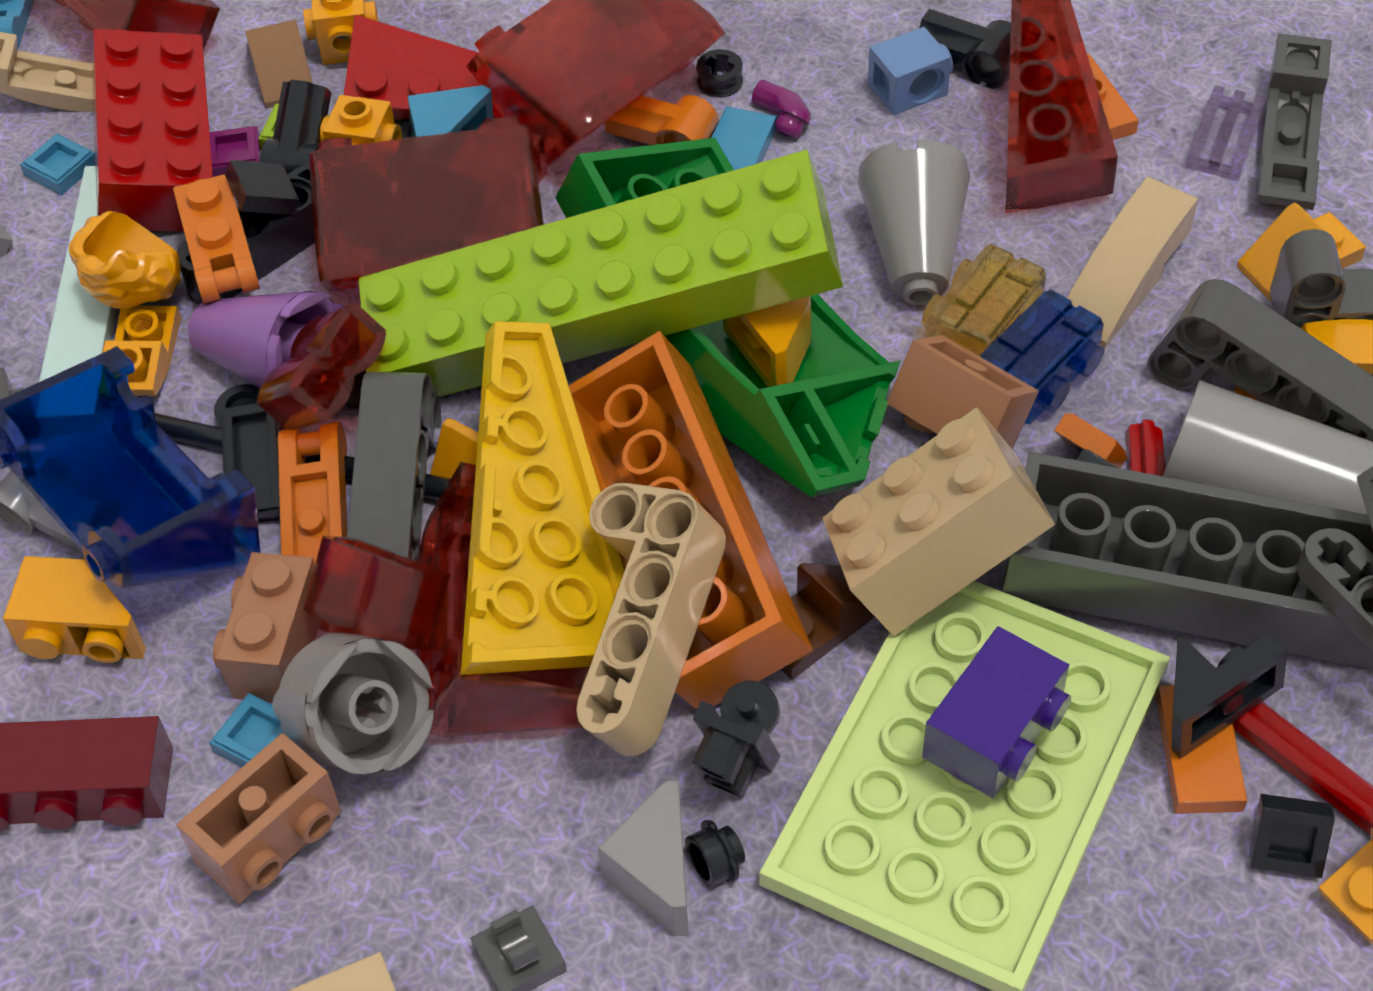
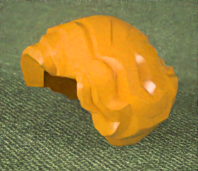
[69,211,181,309]

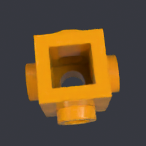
[303,0,379,65]
[320,95,402,178]

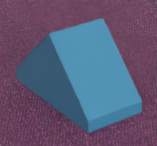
[407,85,494,172]

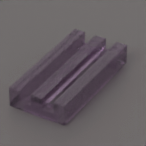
[1186,85,1267,181]

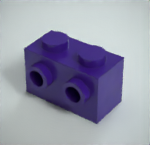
[922,626,1071,799]

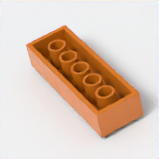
[568,331,813,709]

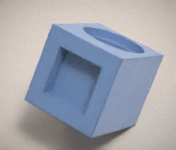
[868,27,953,116]

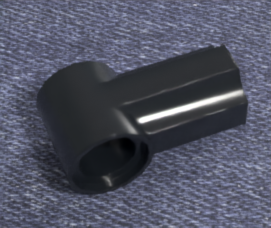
[919,9,1027,89]
[259,79,332,175]

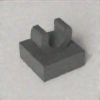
[470,905,567,991]

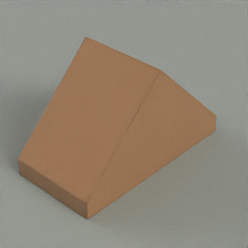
[245,19,313,109]

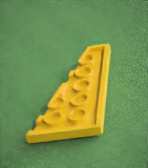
[461,321,644,675]

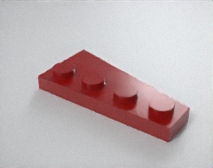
[343,14,558,131]

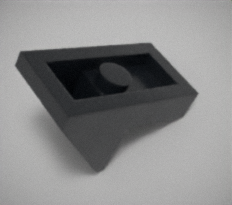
[1171,632,1288,759]

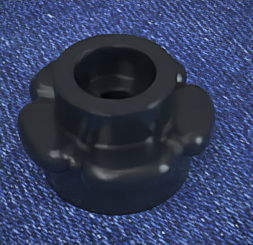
[685,820,745,887]

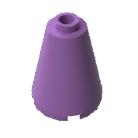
[188,291,352,409]

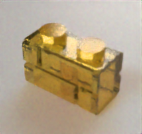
[922,243,1047,364]

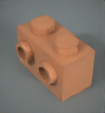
[887,335,1039,450]
[213,552,328,703]
[176,733,342,904]

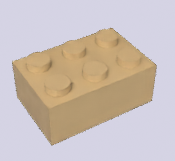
[822,407,1055,636]

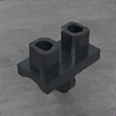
[692,680,780,799]

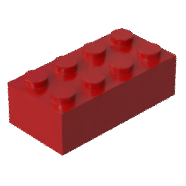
[92,29,213,231]

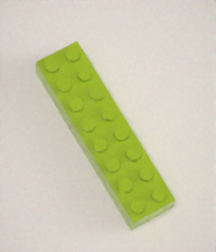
[359,149,843,397]

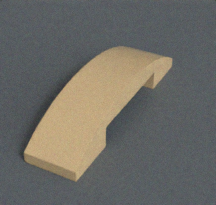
[0,32,94,112]

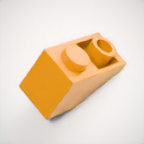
[3,556,146,663]

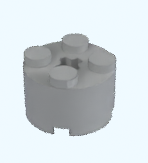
[272,633,434,775]

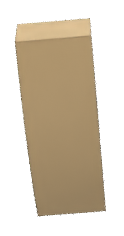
[1055,176,1198,348]

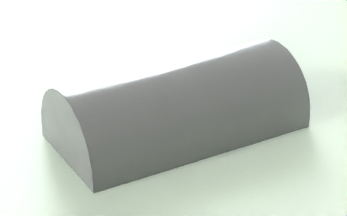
[1162,380,1373,515]

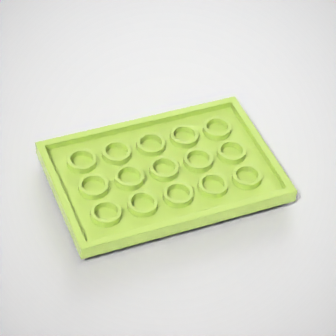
[759,581,1170,991]

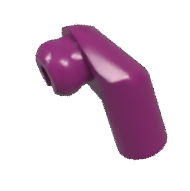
[752,79,811,139]

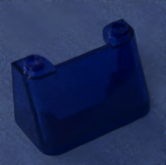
[0,346,260,588]

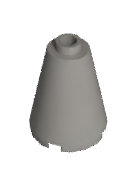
[858,140,970,305]

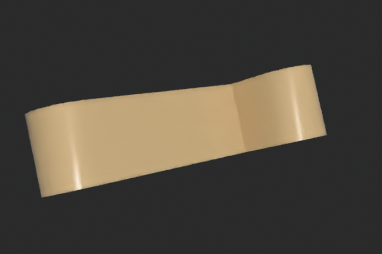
[576,483,726,756]

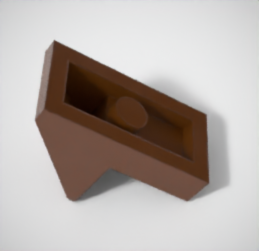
[780,563,875,680]

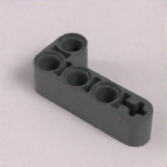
[1270,229,1373,328]
[1147,279,1373,442]
[344,372,442,603]

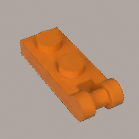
[173,174,260,304]
[278,421,348,584]

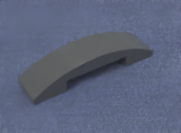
[1256,33,1332,210]

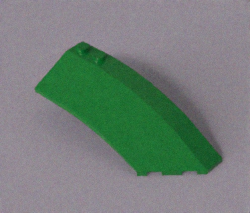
[555,138,900,498]

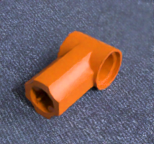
[604,89,719,145]

